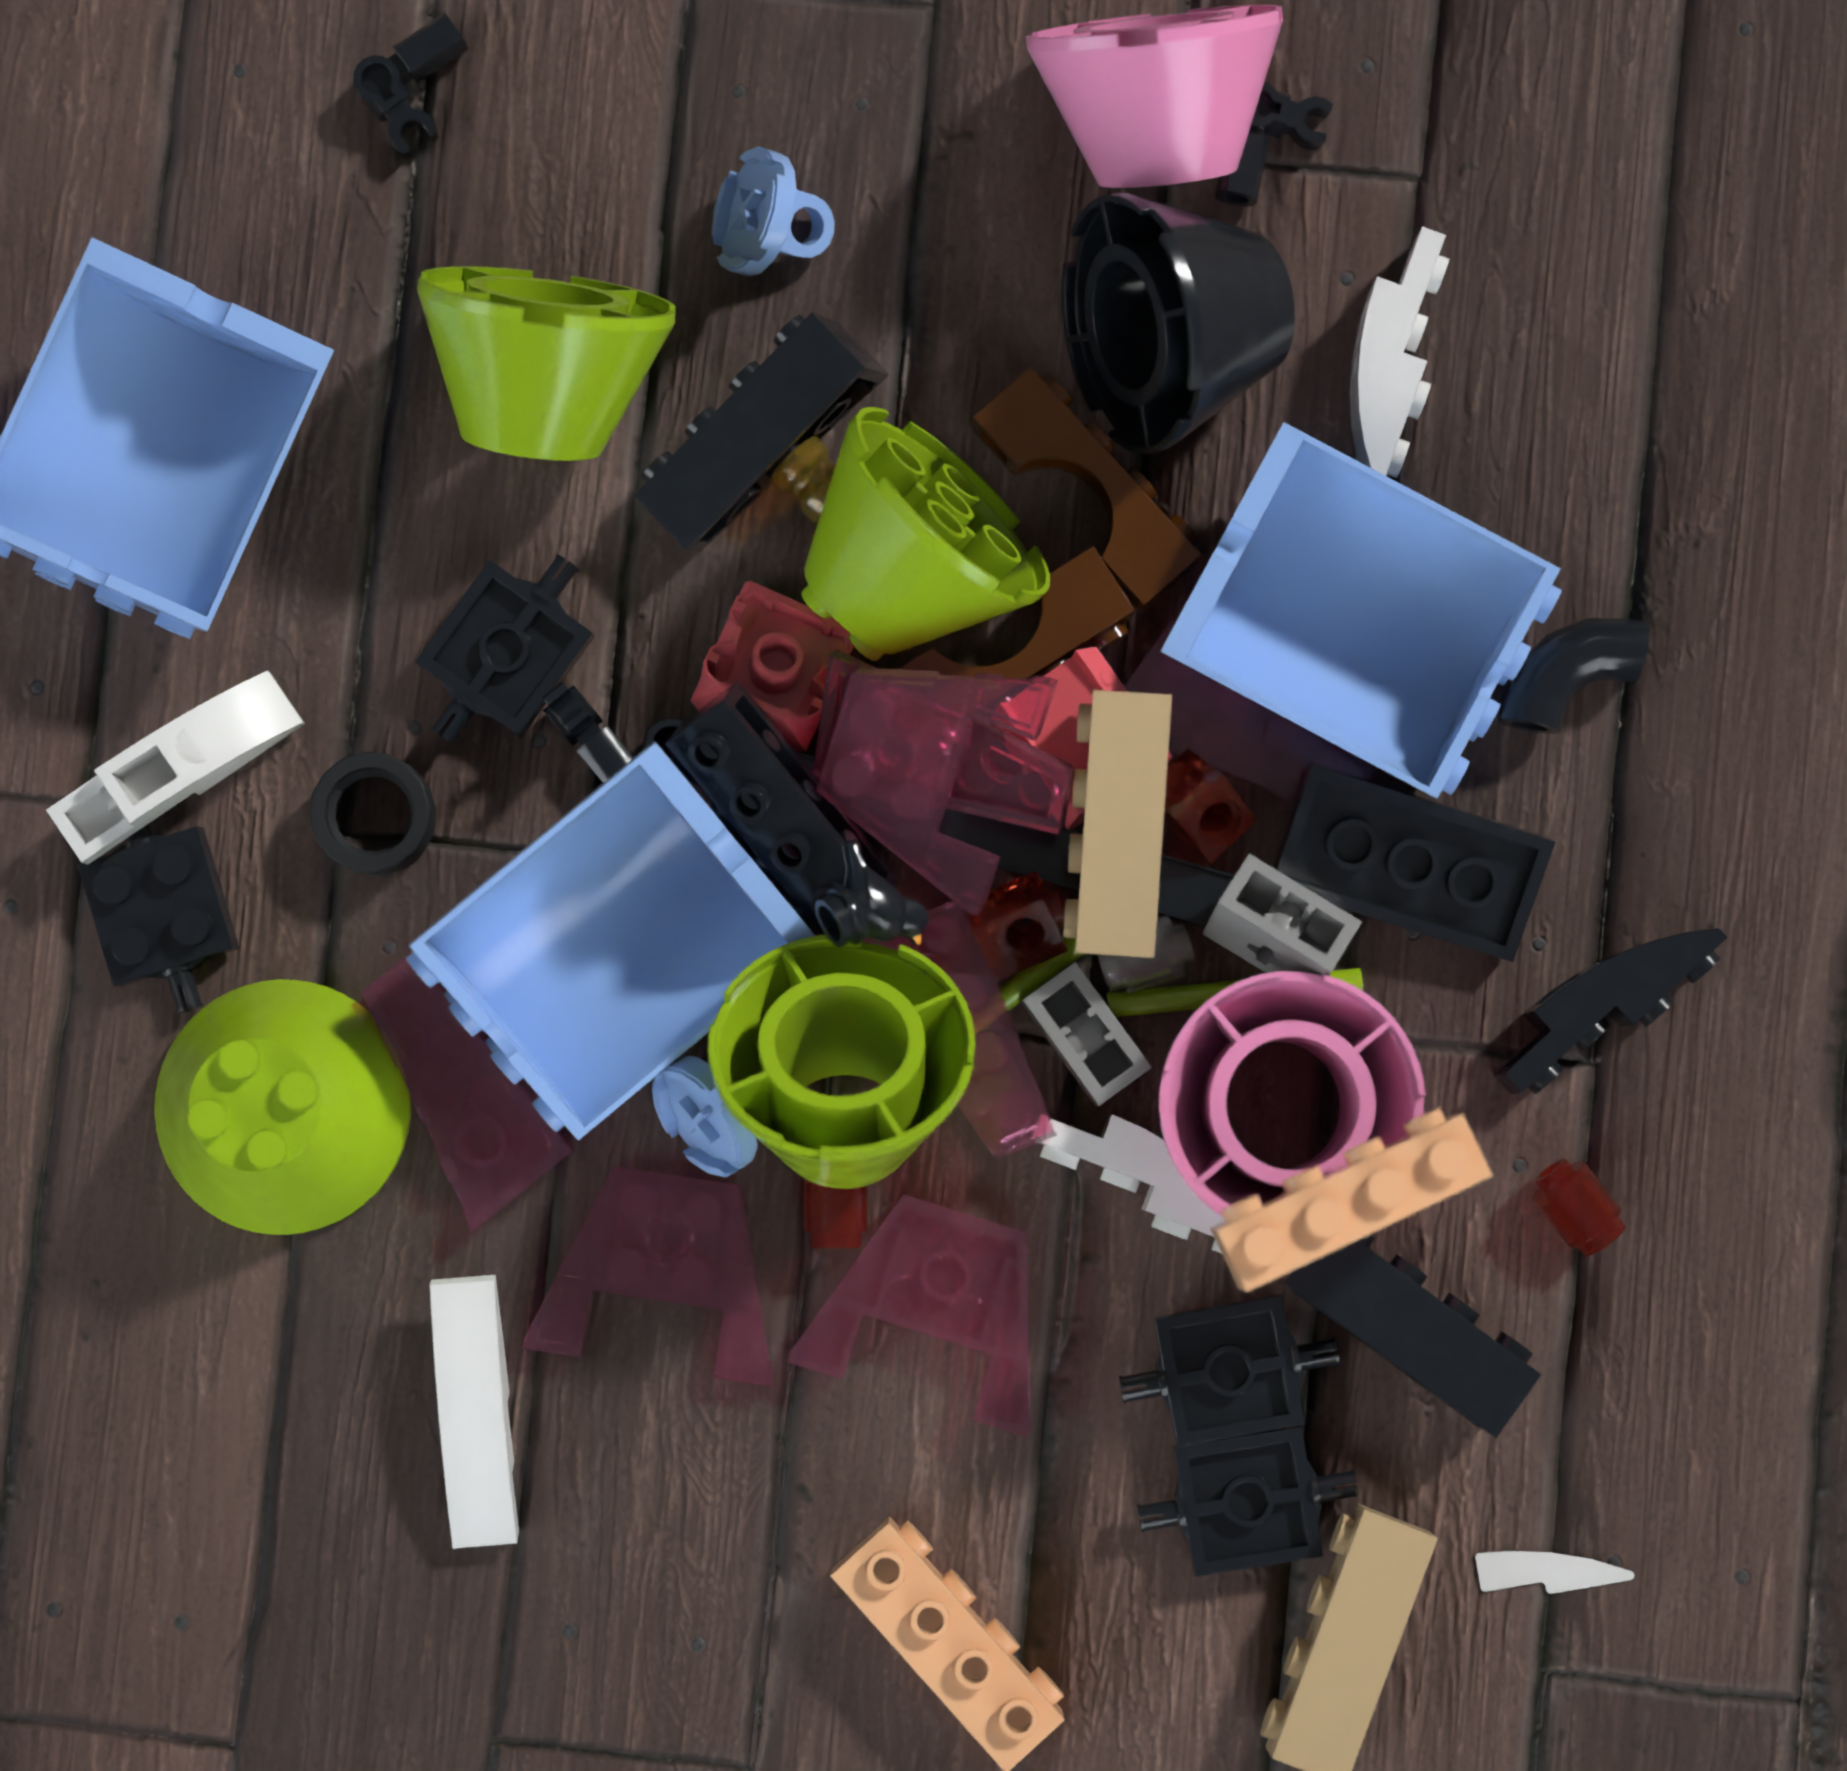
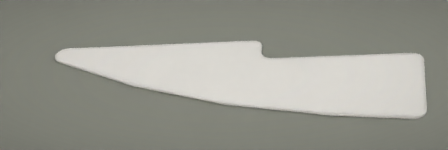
[1475,1551,1634,1594]

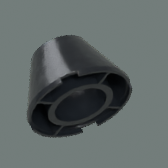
[1061,193,1295,454]

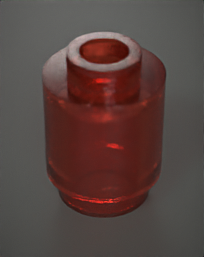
[1532,1158,1626,1257]
[803,1178,868,1248]

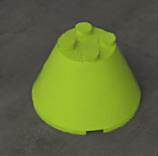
[801,407,1051,661]
[154,979,412,1235]

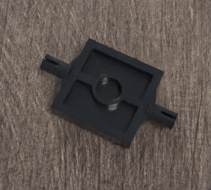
[415,554,595,744]
[77,824,240,1014]
[1118,1295,1340,1447]
[1137,1425,1359,1577]

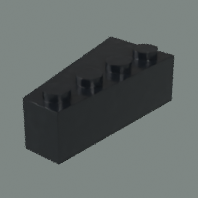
[634,312,889,551]

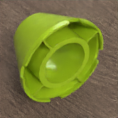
[417,266,676,461]
[708,935,975,1189]

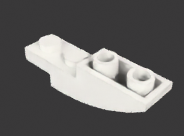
[1350,226,1449,478]
[46,670,305,865]
[1031,1114,1225,1254]

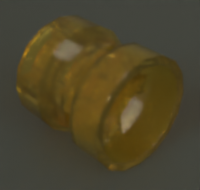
[771,436,836,525]

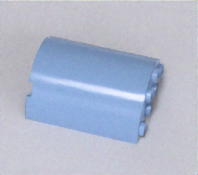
[0,237,334,639]
[1160,422,1562,799]
[405,741,815,1141]

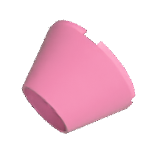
[1026,5,1283,188]
[1159,971,1425,1217]

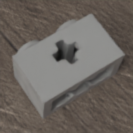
[1202,854,1362,976]
[1021,962,1152,1107]

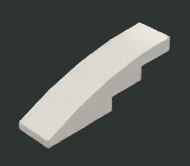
[430,1275,519,1549]

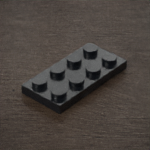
[1273,761,1555,962]

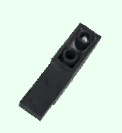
[1494,928,1728,1094]

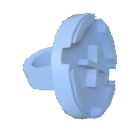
[712,146,835,277]
[652,1055,758,1177]

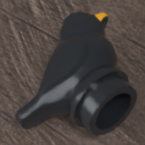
[815,839,928,947]

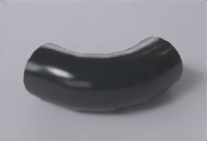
[1498,618,1650,734]

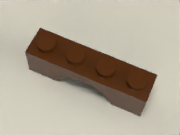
[972,367,1201,615]
[878,546,1135,754]

